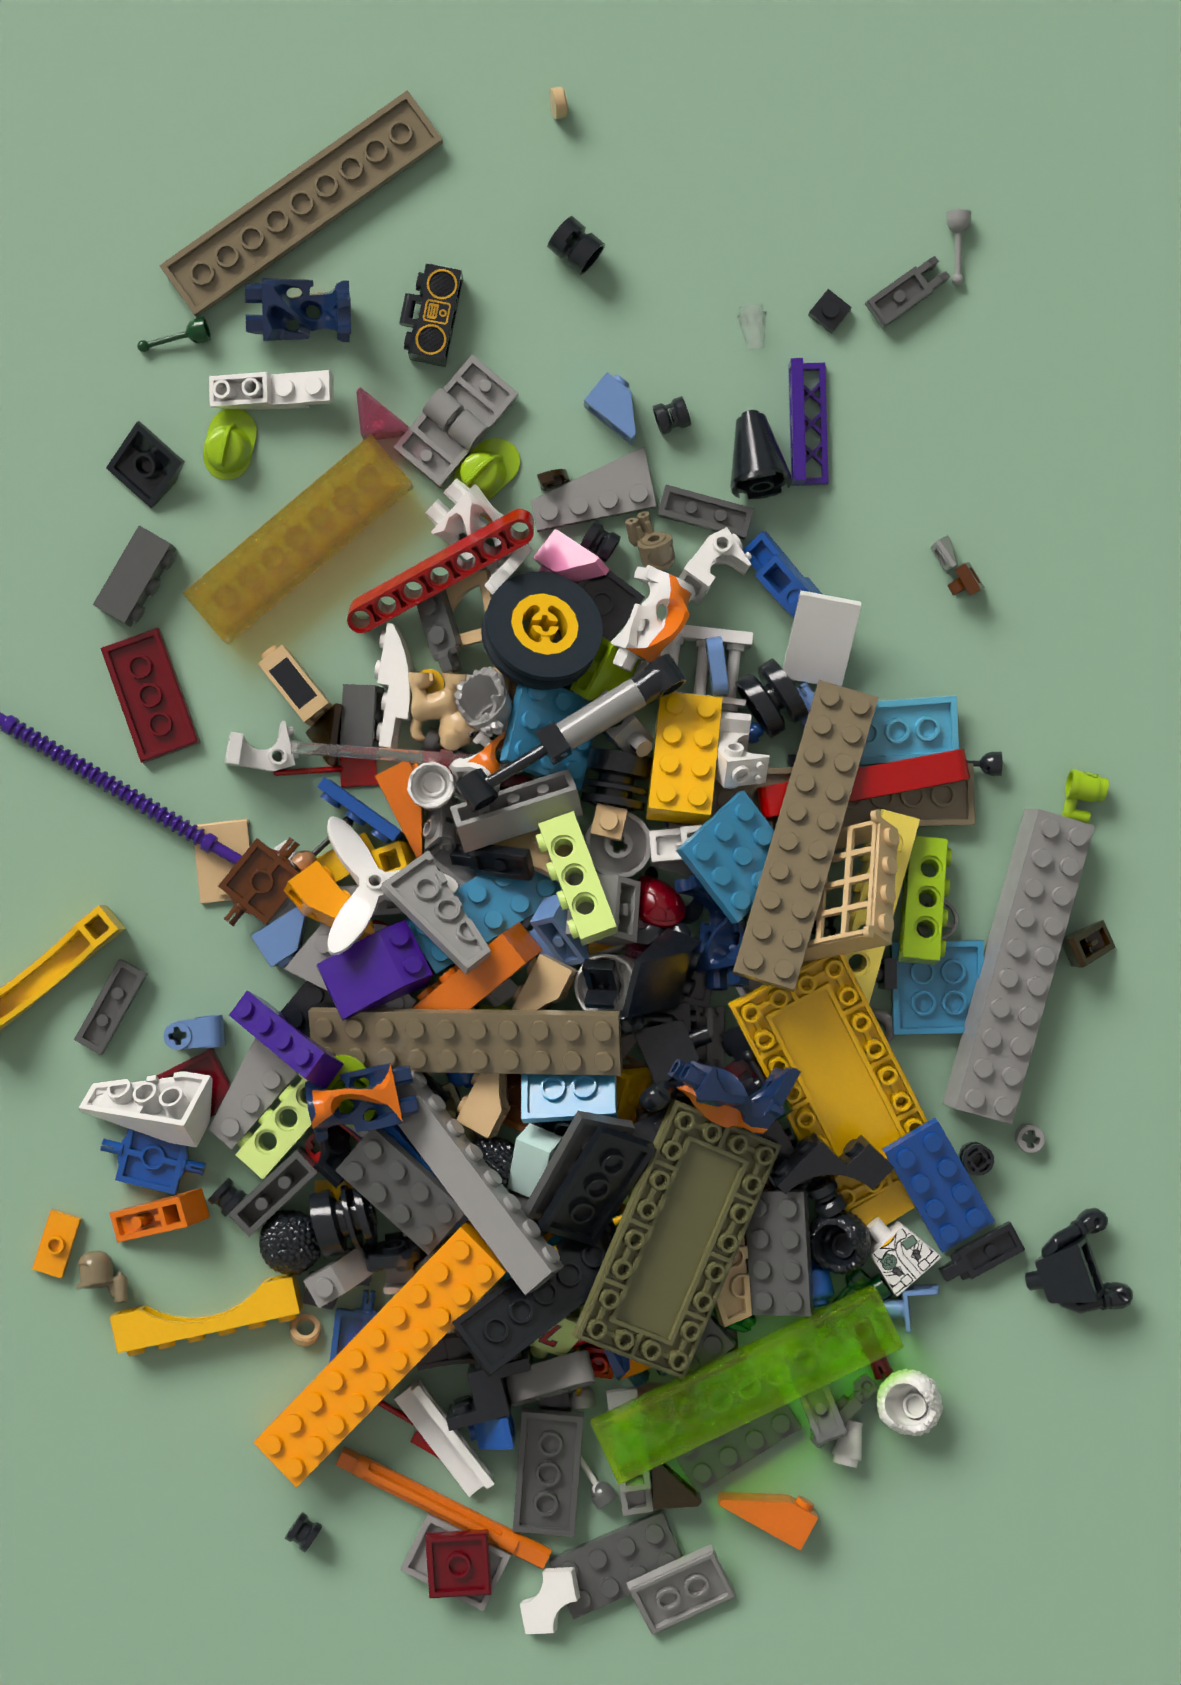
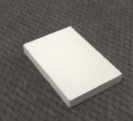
[783,590,861,686]

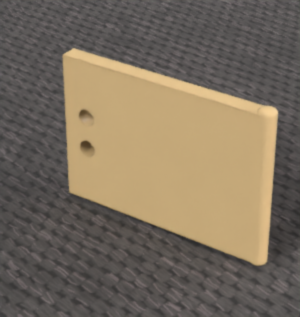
[192,819,250,904]

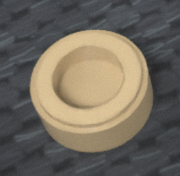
[549,87,568,120]

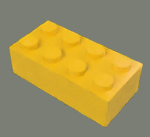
[646,692,722,825]

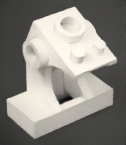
[679,527,752,605]
[715,711,770,789]
[224,721,299,772]

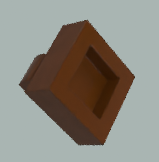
[947,562,985,596]

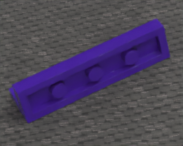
[788,358,829,486]

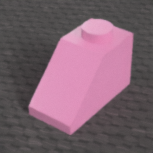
[533,529,610,582]

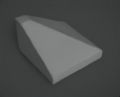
[931,535,956,572]

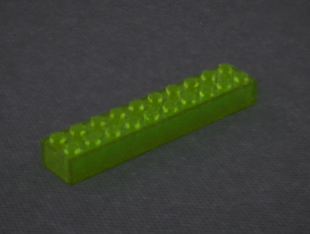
[590,1285,904,1485]

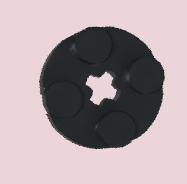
[362,1232,426,1272]

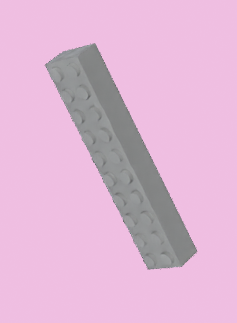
[942,808,1095,1124]

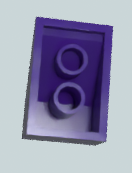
[316,920,433,1021]

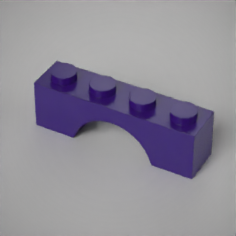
[229,990,344,1090]

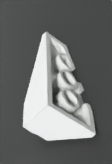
[79,1071,213,1148]

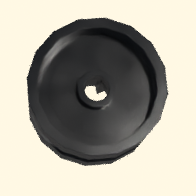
[735,658,809,738]

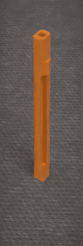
[336,1447,552,1569]

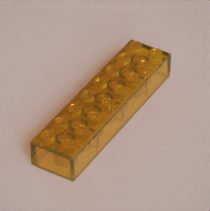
[183,434,413,644]

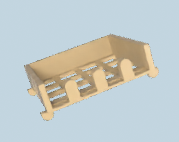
[803,809,899,962]

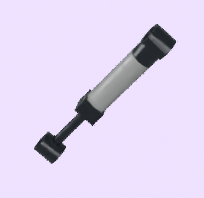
[455,654,687,812]

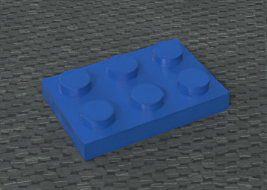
[317,777,404,844]

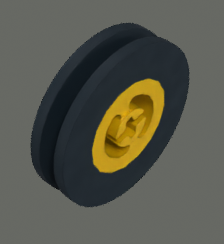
[481,572,603,690]

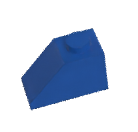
[468,1413,516,1450]

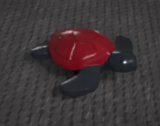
[633,866,704,946]

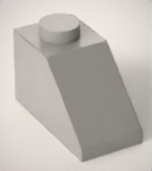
[303,1247,375,1308]

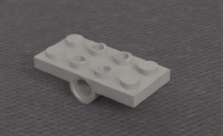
[393,355,519,488]

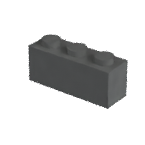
[93,525,176,627]
[228,1146,318,1237]

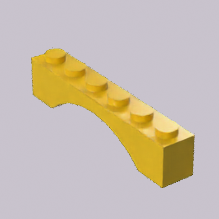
[0,905,126,1031]
[110,1274,304,1356]

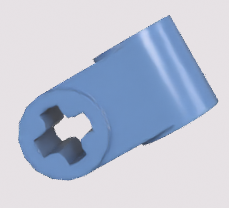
[163,1015,226,1050]

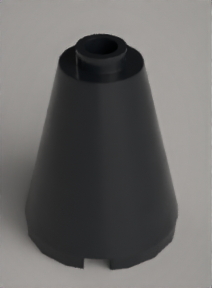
[730,410,792,499]

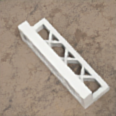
[394,1378,495,1497]

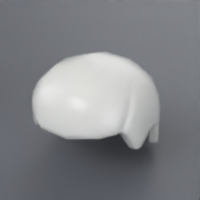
[407,762,455,809]

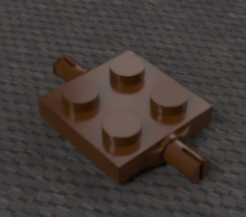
[218,837,300,926]

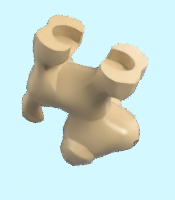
[408,672,478,751]

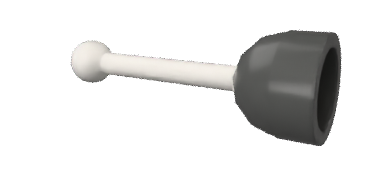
[580,1455,618,1509]

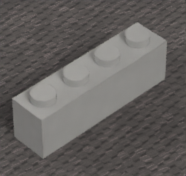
[450,769,583,853]

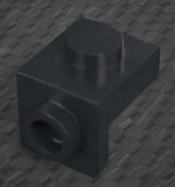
[582,959,621,1009]

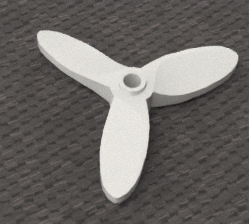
[327,816,458,955]

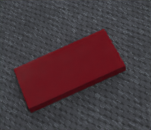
[100,628,200,763]

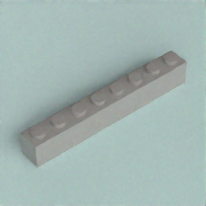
[397,1070,564,1295]

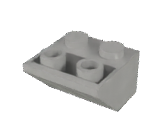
[565,873,641,947]

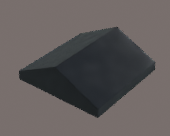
[106,421,185,508]

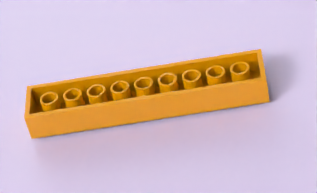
[253,1220,507,1488]

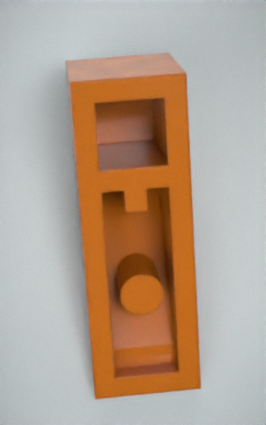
[375,759,424,858]
[109,1188,210,1243]
[717,1492,818,1551]

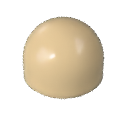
[290,1313,321,1347]

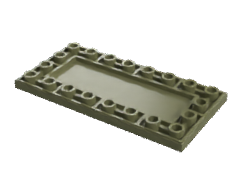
[572,1098,781,1380]

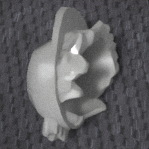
[454,667,513,737]

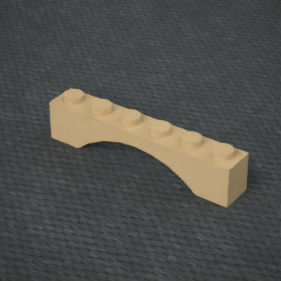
[456,954,578,1138]

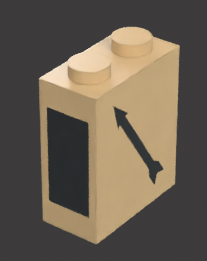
[258,645,333,726]

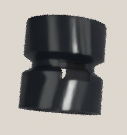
[547,216,605,275]

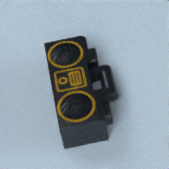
[399,264,463,367]

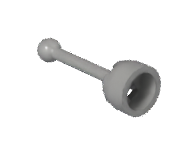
[947,209,971,286]

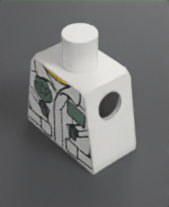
[867,1217,941,1296]

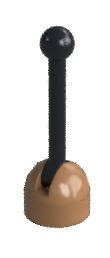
[290,816,354,872]

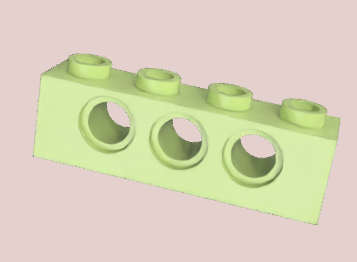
[535,811,618,946]
[235,1074,312,1179]

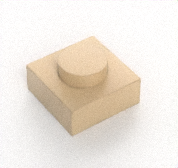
[590,803,628,841]

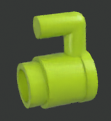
[1062,769,1109,824]

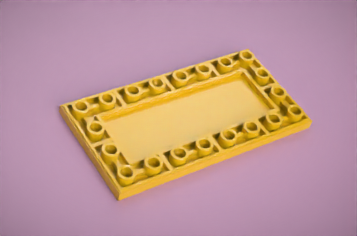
[728,954,928,1211]

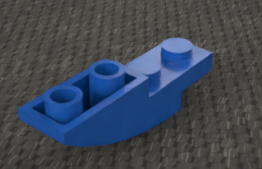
[742,531,822,618]

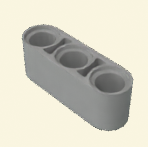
[504,1350,596,1407]

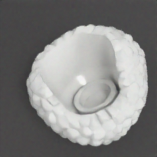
[876,1369,943,1436]

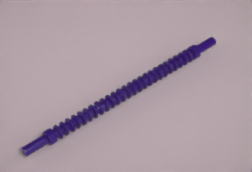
[0,712,242,865]

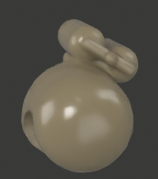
[625,511,675,572]
[76,1251,128,1303]

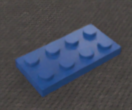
[882,1117,995,1253]

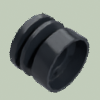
[581,748,652,812]
[309,1184,378,1258]

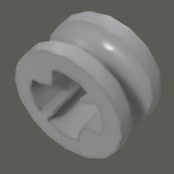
[1014,1124,1045,1153]

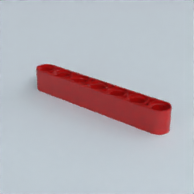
[347,509,534,633]
[756,749,970,818]

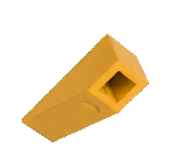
[284,861,375,940]

